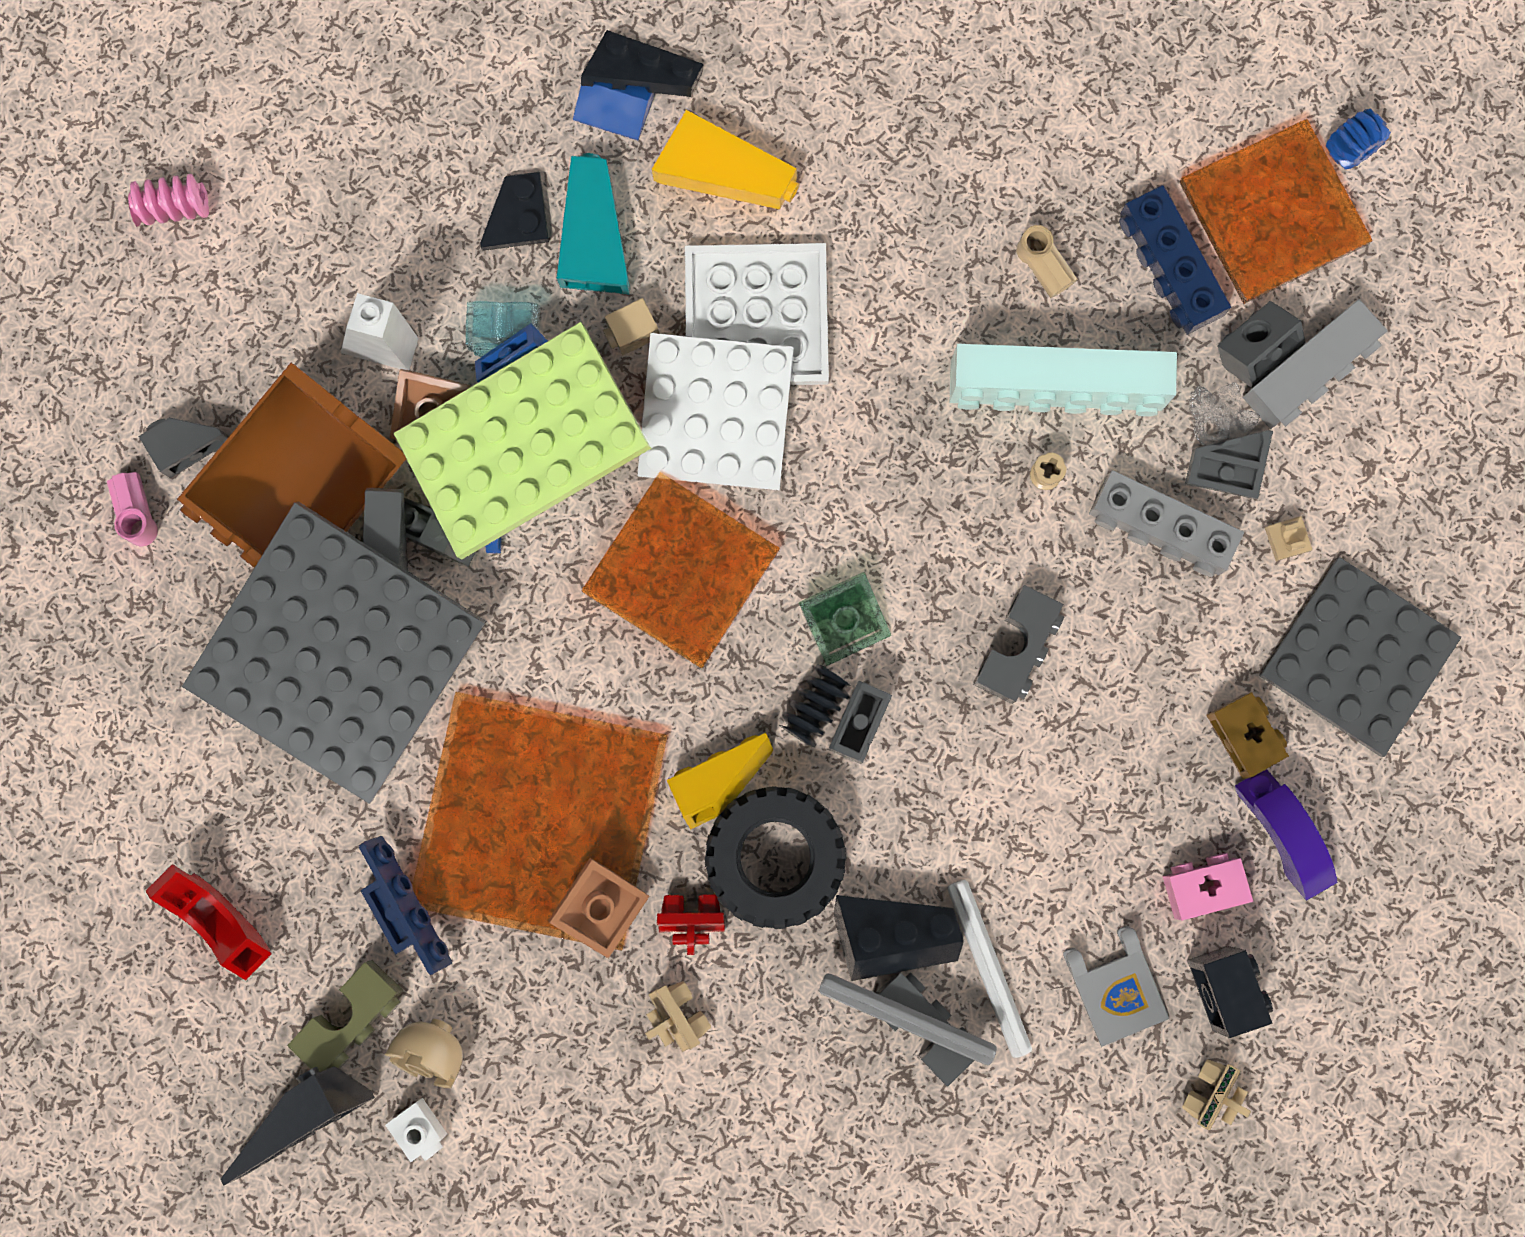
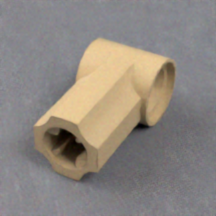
[1016,225,1078,298]

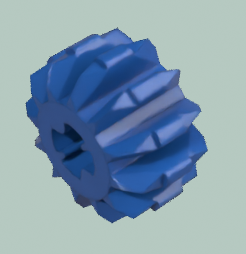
[1326,109,1391,169]

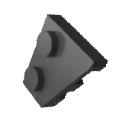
[1185,430,1273,499]

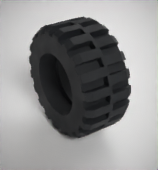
[705,786,847,929]

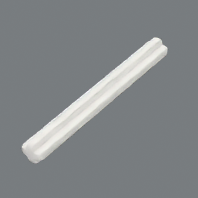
[948,880,1032,1058]

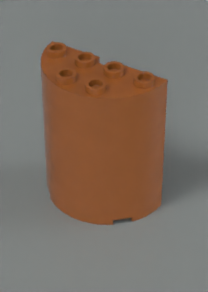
[177,362,407,568]

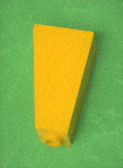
[652,110,800,209]

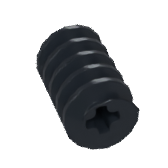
[779,664,851,748]

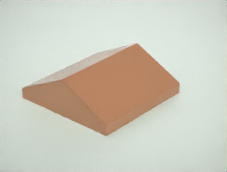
[390,369,470,440]
[548,858,650,959]

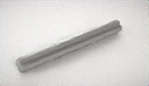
[819,973,997,1066]

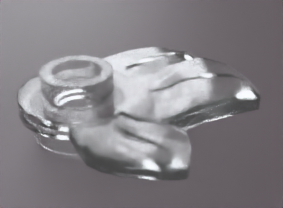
[1189,383,1260,446]

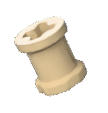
[1030,452,1067,490]

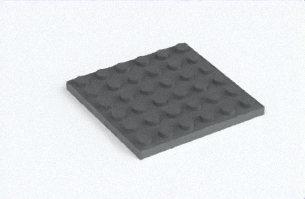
[182,501,487,804]

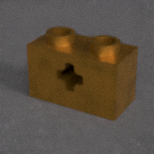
[1206,692,1289,779]

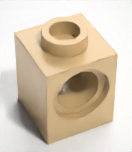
[603,298,660,356]

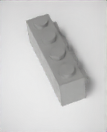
[1243,299,1388,429]
[1089,470,1244,577]

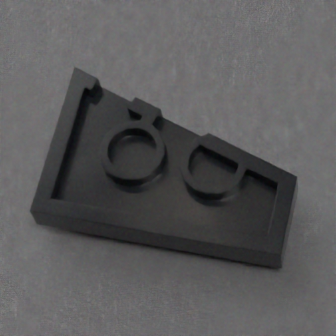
[581,30,704,97]

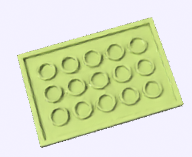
[394,322,652,559]

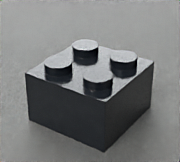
[1187,946,1273,1038]

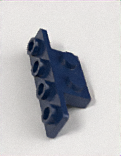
[359,836,452,975]

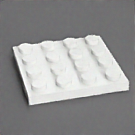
[685,243,829,385]
[637,333,794,490]

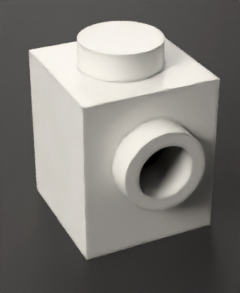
[385,1098,447,1162]

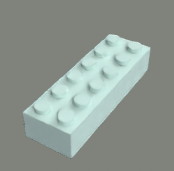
[949,344,1177,416]

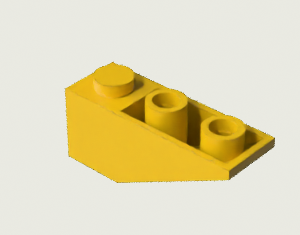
[667,733,774,830]

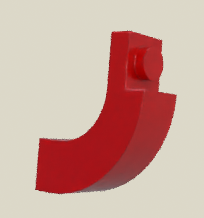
[146,864,272,981]

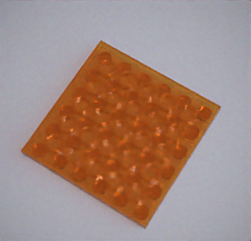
[412,692,668,951]

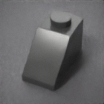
[138,417,229,478]

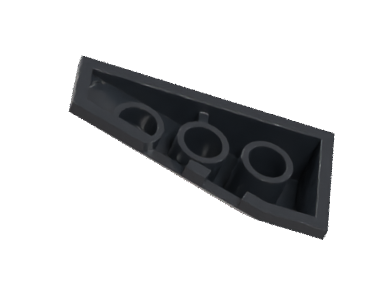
[220,1066,375,1186]

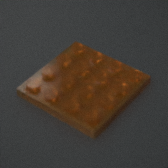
[1179,119,1373,304]
[581,472,780,670]

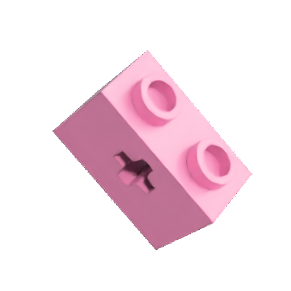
[1163,853,1253,921]

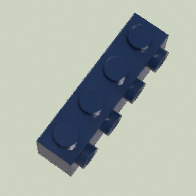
[1119,185,1232,335]

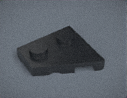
[480,172,549,251]

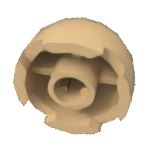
[385,1018,462,1088]

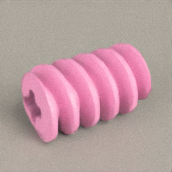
[128,174,209,227]

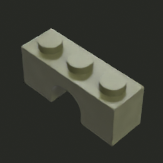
[287,960,403,1072]

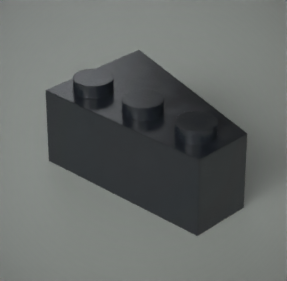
[833,895,964,981]

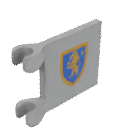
[1063,926,1169,1047]

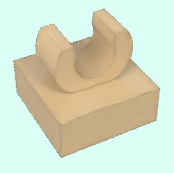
[1265,516,1313,561]

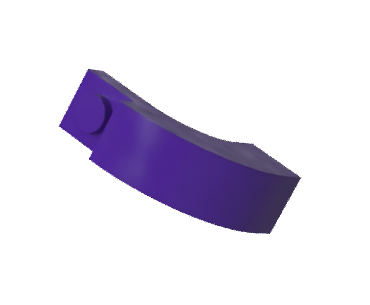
[1235,769,1338,901]

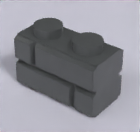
[828,681,892,764]

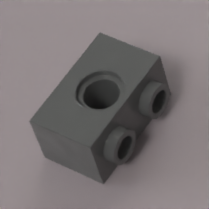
[1217,301,1306,388]

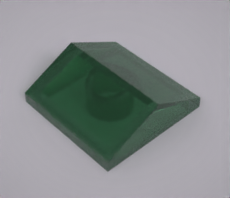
[798,572,892,666]

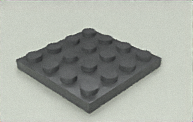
[1259,557,1462,757]

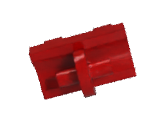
[657,894,725,955]

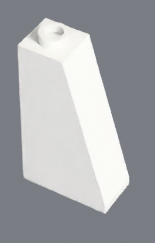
[341,293,419,370]

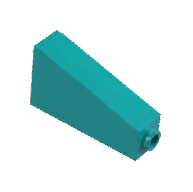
[556,153,630,295]

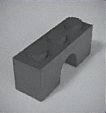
[973,585,1065,704]
[876,972,975,1087]

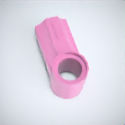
[107,472,158,547]

